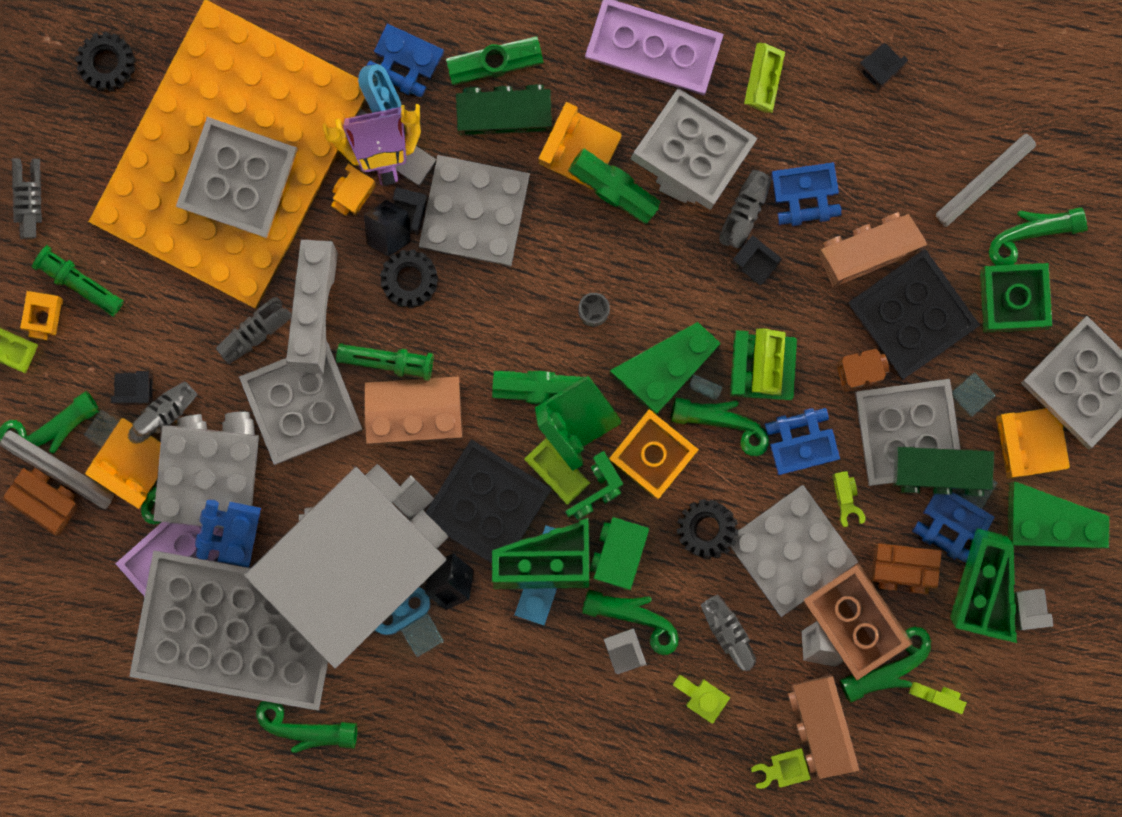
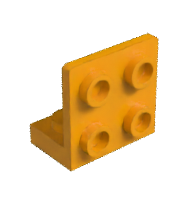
[539,102,622,190]
[996,408,1070,479]
[85,418,161,509]

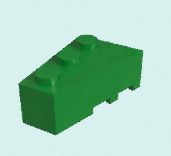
[609,322,721,415]
[1007,481,1110,549]
[492,518,589,589]
[950,528,1017,643]

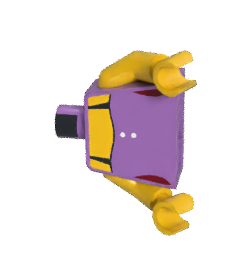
[323,104,421,185]

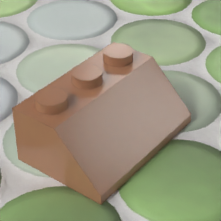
[818,212,927,288]
[365,377,463,446]
[804,564,913,680]
[788,675,859,779]

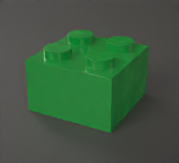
[980,263,1052,333]
[589,517,650,590]

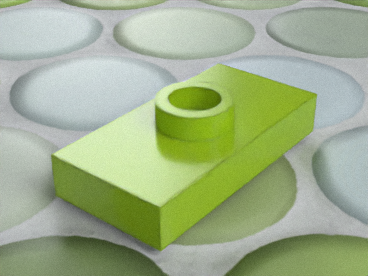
[744,43,785,113]
[0,328,38,374]
[752,329,785,395]
[524,438,591,505]

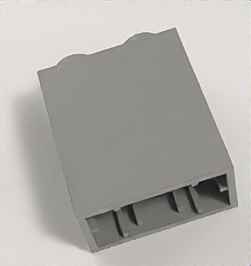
[244,464,448,668]

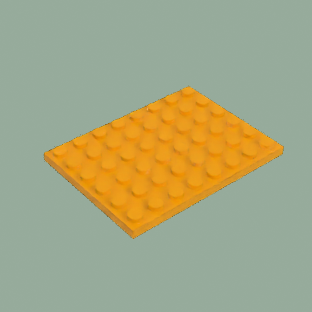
[88,0,366,309]

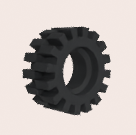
[76,32,136,92]
[380,249,438,309]
[677,499,739,559]

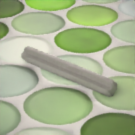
[936,134,1036,227]
[0,431,114,509]

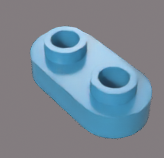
[358,64,402,113]
[375,587,431,635]

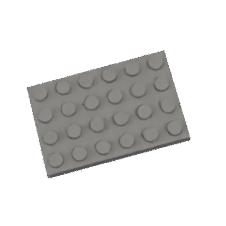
[129,550,328,711]

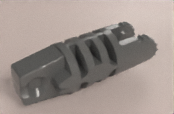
[12,158,42,239]
[719,170,772,249]
[216,296,292,364]
[128,381,197,444]
[701,594,757,672]

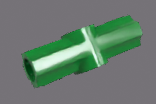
[446,36,544,86]
[568,148,661,224]
[492,370,584,404]

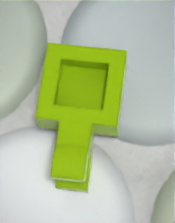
[832,471,865,527]
[673,674,730,724]

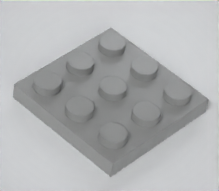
[631,88,758,210]
[176,117,298,238]
[419,155,530,267]
[1021,316,1122,450]
[239,342,363,465]
[855,379,960,486]
[154,425,259,528]
[730,485,858,617]

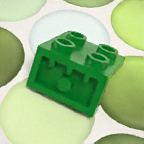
[730,330,797,400]
[535,376,621,471]
[565,451,623,520]

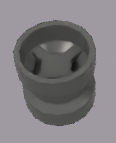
[578,293,610,327]

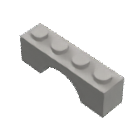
[286,239,338,374]

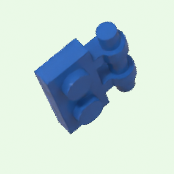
[367,24,444,98]
[771,162,842,226]
[765,408,840,475]
[912,492,995,563]
[195,499,261,568]

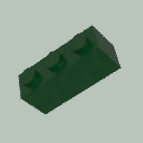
[456,84,552,136]
[893,447,994,497]

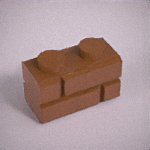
[836,349,889,392]
[2,467,80,536]
[871,543,942,594]

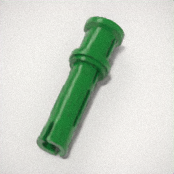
[32,245,124,317]
[336,343,434,381]

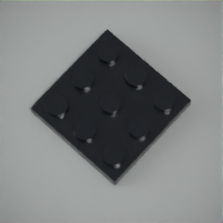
[847,249,980,380]
[426,439,552,563]

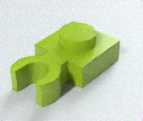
[909,682,967,714]
[751,748,811,789]

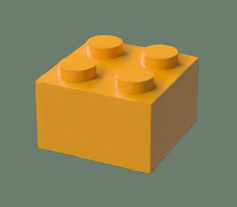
[609,410,699,500]

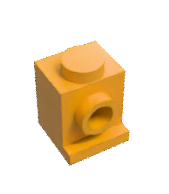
[331,163,377,216]
[20,291,64,340]

